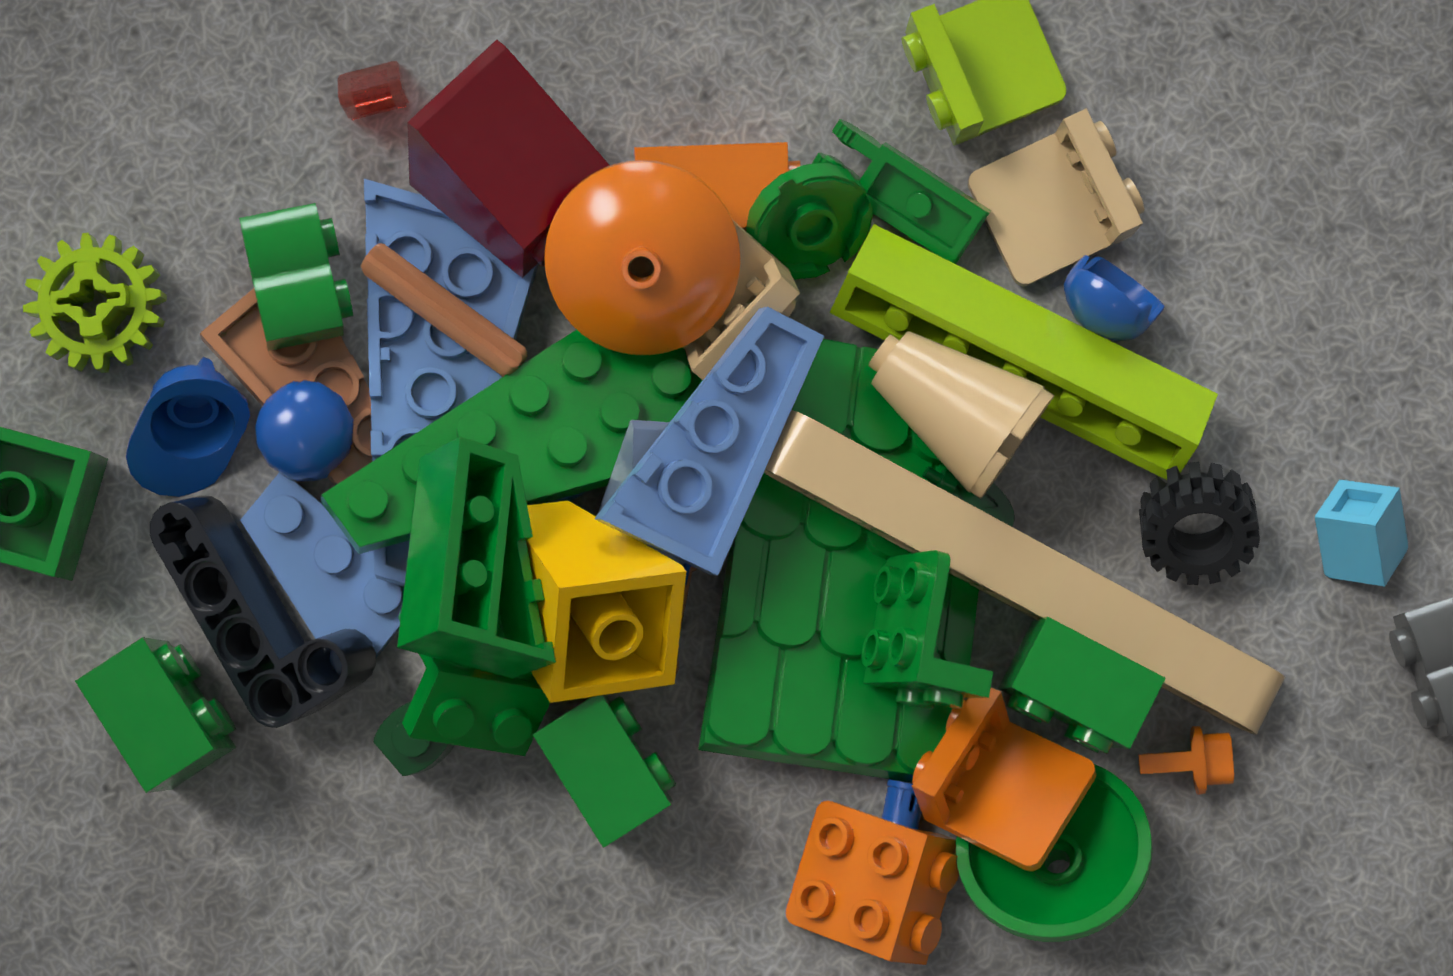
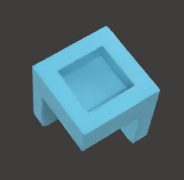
[1315,479,1408,587]

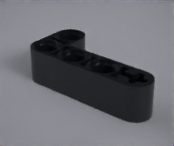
[150,495,376,728]

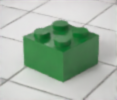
[0,427,108,581]
[998,616,1166,754]
[75,637,236,793]
[532,695,676,848]

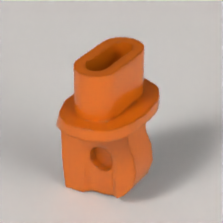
[1138,726,1234,795]

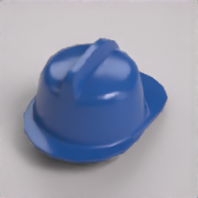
[126,357,250,497]

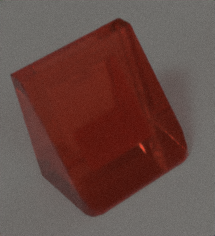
[338,61,409,120]

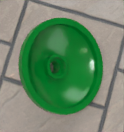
[956,764,1153,942]

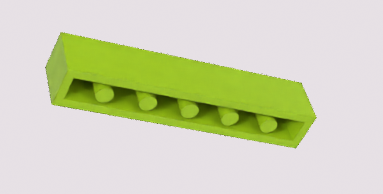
[830,224,1218,480]

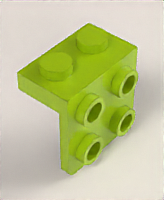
[901,0,1067,146]

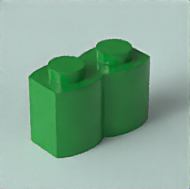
[239,203,353,351]

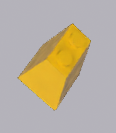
[526,500,686,703]

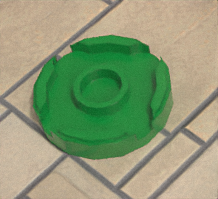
[746,163,873,280]

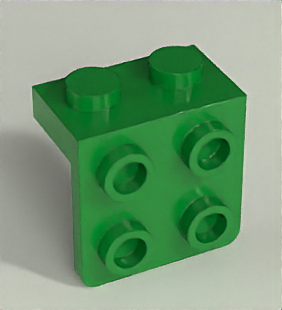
[862,550,993,709]
[398,608,550,756]

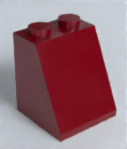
[407,39,610,278]

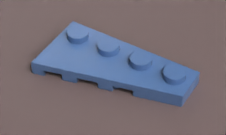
[594,306,824,576]

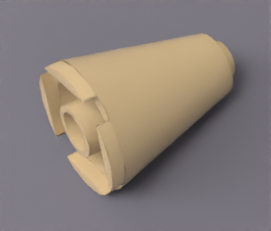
[868,331,1055,499]

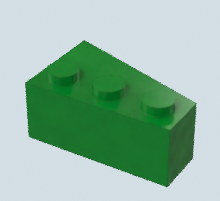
[397,437,556,679]

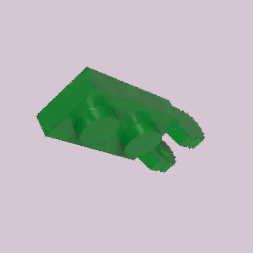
[812,119,991,264]

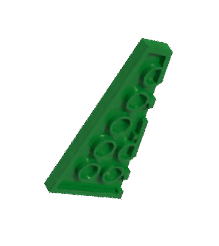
[321,329,703,554]

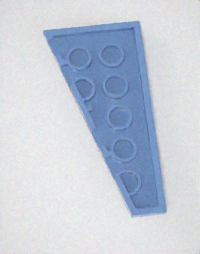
[364,179,539,586]

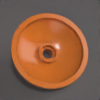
[545,160,740,355]

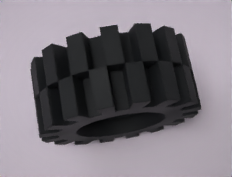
[1139,462,1260,585]

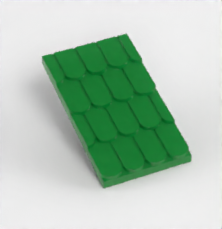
[698,339,995,783]

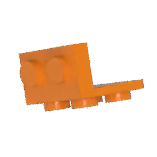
[912,687,1096,871]
[786,801,959,965]

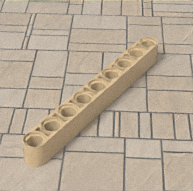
[764,410,1285,735]

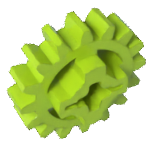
[23,233,167,373]

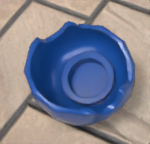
[1064,255,1165,342]
[255,380,354,481]

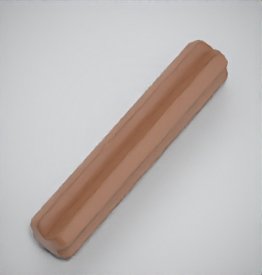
[361,243,528,377]

